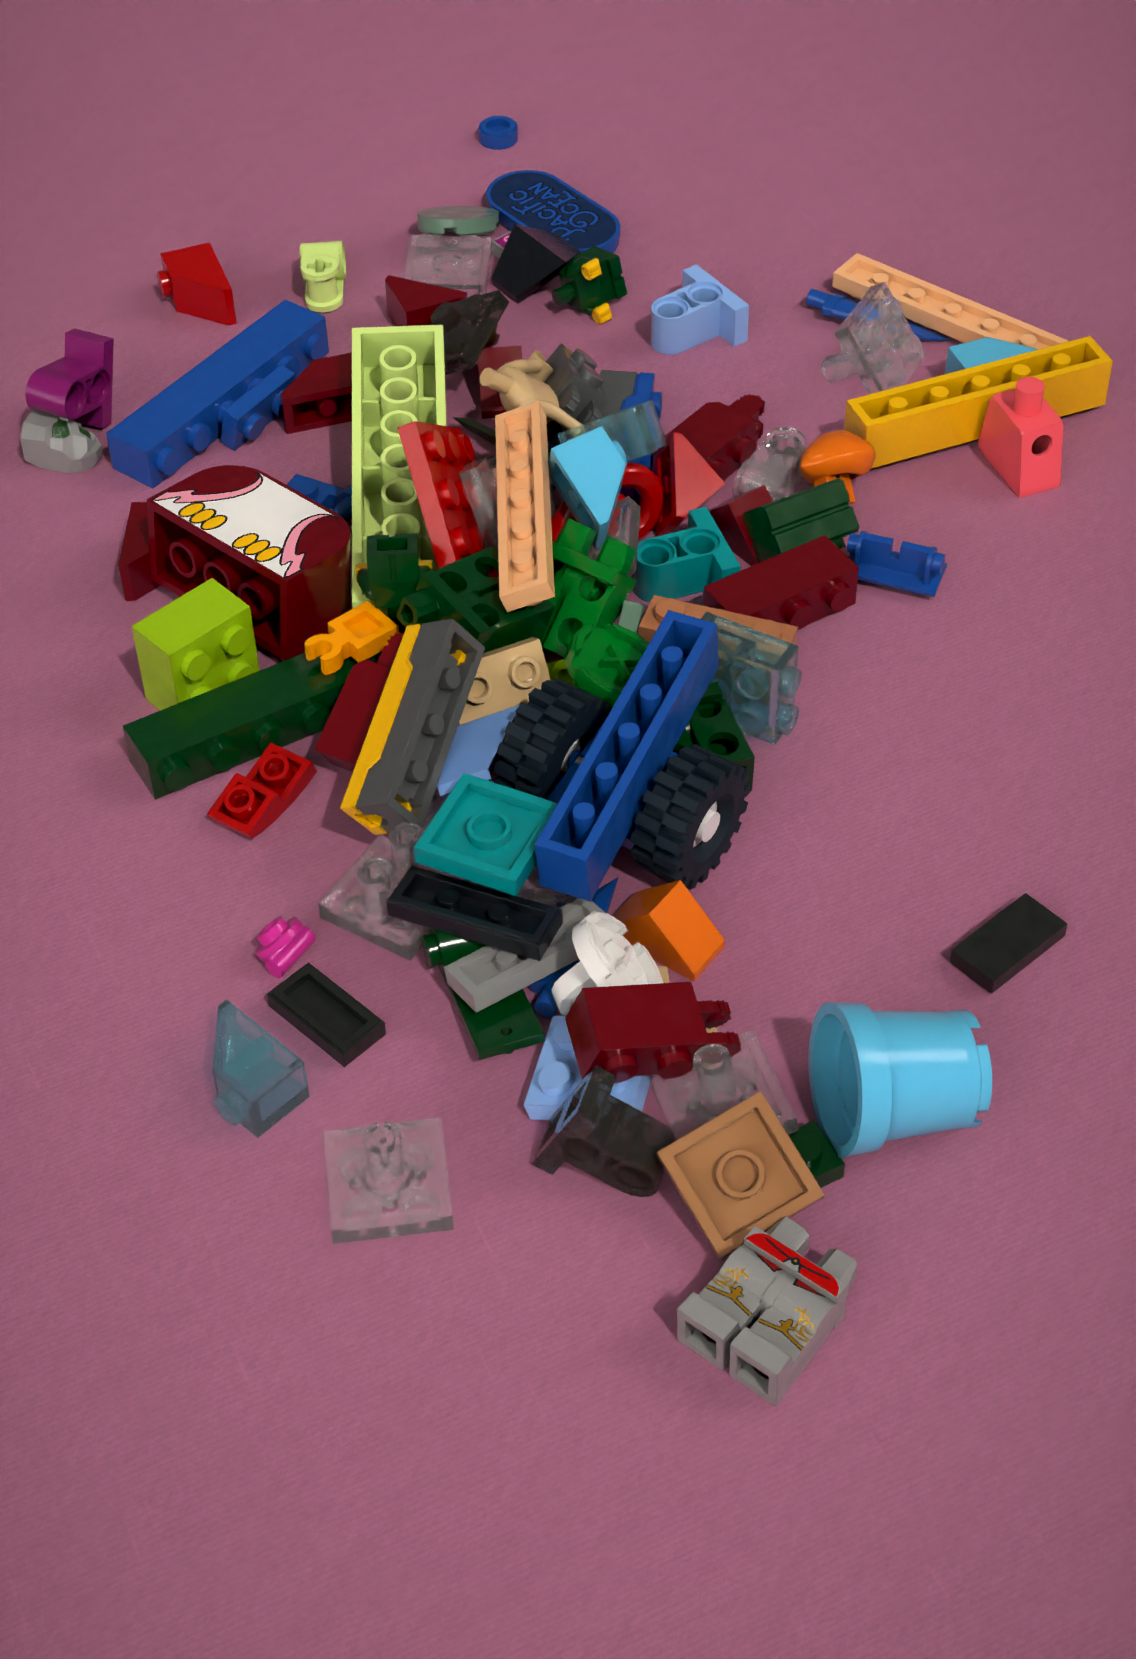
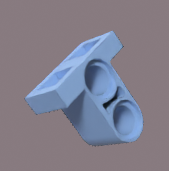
[651,264,749,355]

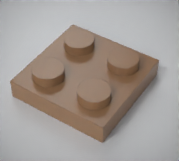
[657,1091,825,1261]

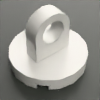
[551,911,663,1016]

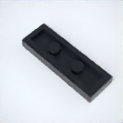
[386,865,563,961]

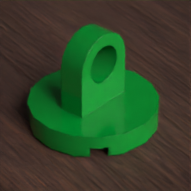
[565,623,649,709]

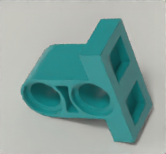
[633,507,741,602]

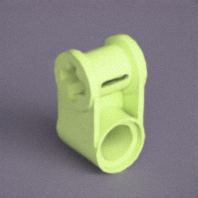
[300,241,346,313]

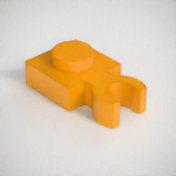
[304,600,399,675]

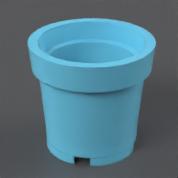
[809,1002,992,1158]

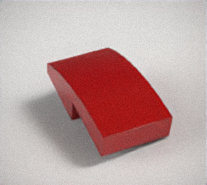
[207,742,317,839]

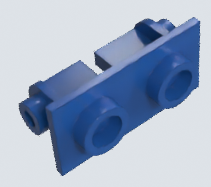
[847,530,947,597]

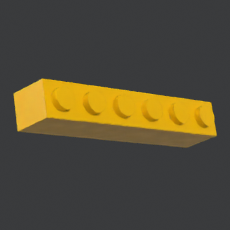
[844,336,1113,469]

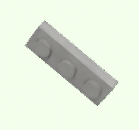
[444,898,605,1013]

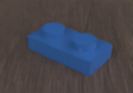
[221,364,295,451]

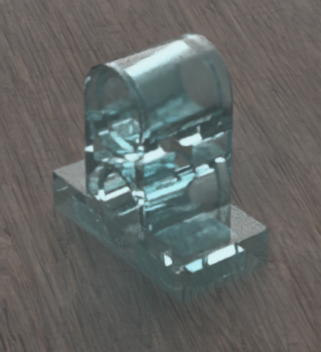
[558,400,667,461]

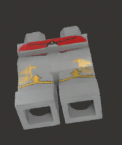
[677,1216,857,1407]

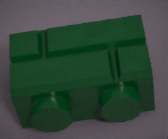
[742,478,860,563]

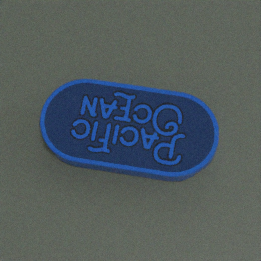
[486,170,620,253]

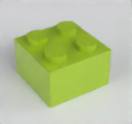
[131,578,260,710]

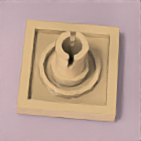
[458,637,551,760]

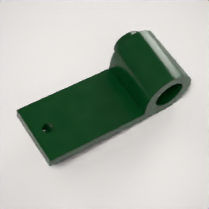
[421,928,545,1060]

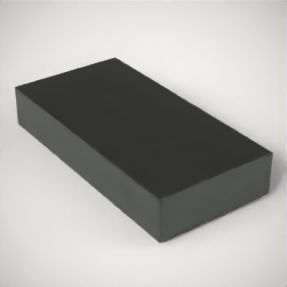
[950,893,1068,994]
[267,962,386,1067]

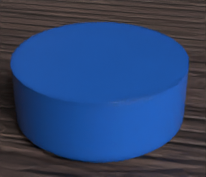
[478,116,518,150]

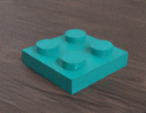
[414,773,558,896]

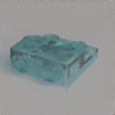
[701,612,802,745]

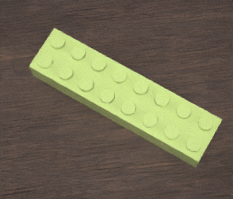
[352,325,447,616]

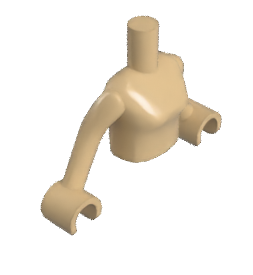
[480,350,594,438]

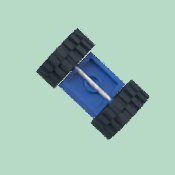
[494,678,750,890]

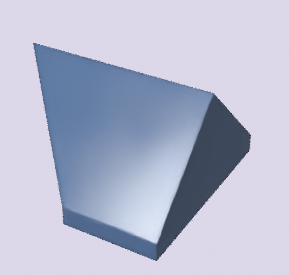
[437,705,519,800]

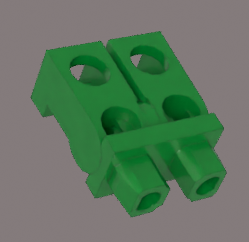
[520,518,637,657]

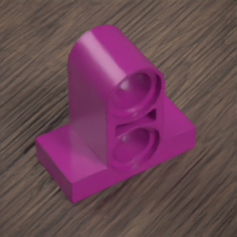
[25,328,114,429]

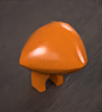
[799,429,875,505]

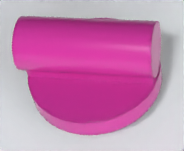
[255,916,316,978]

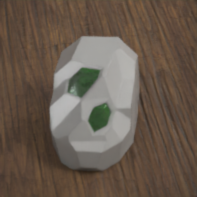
[20,409,102,474]

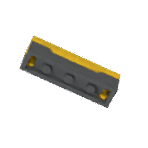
[340,619,485,835]

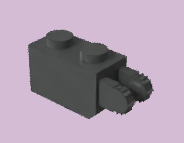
[544,343,608,438]

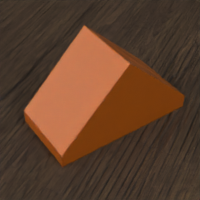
[613,880,725,982]

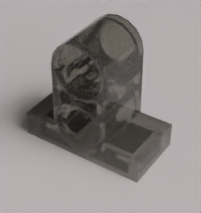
[532,1065,676,1197]

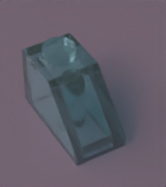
[212,1000,310,1138]

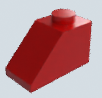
[157,242,237,326]

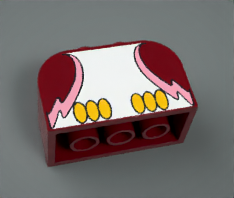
[147,465,351,660]

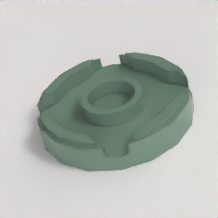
[417,206,499,236]

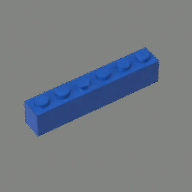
[106,299,329,489]
[534,610,719,902]

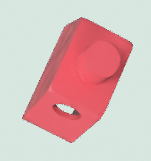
[978,377,1063,498]

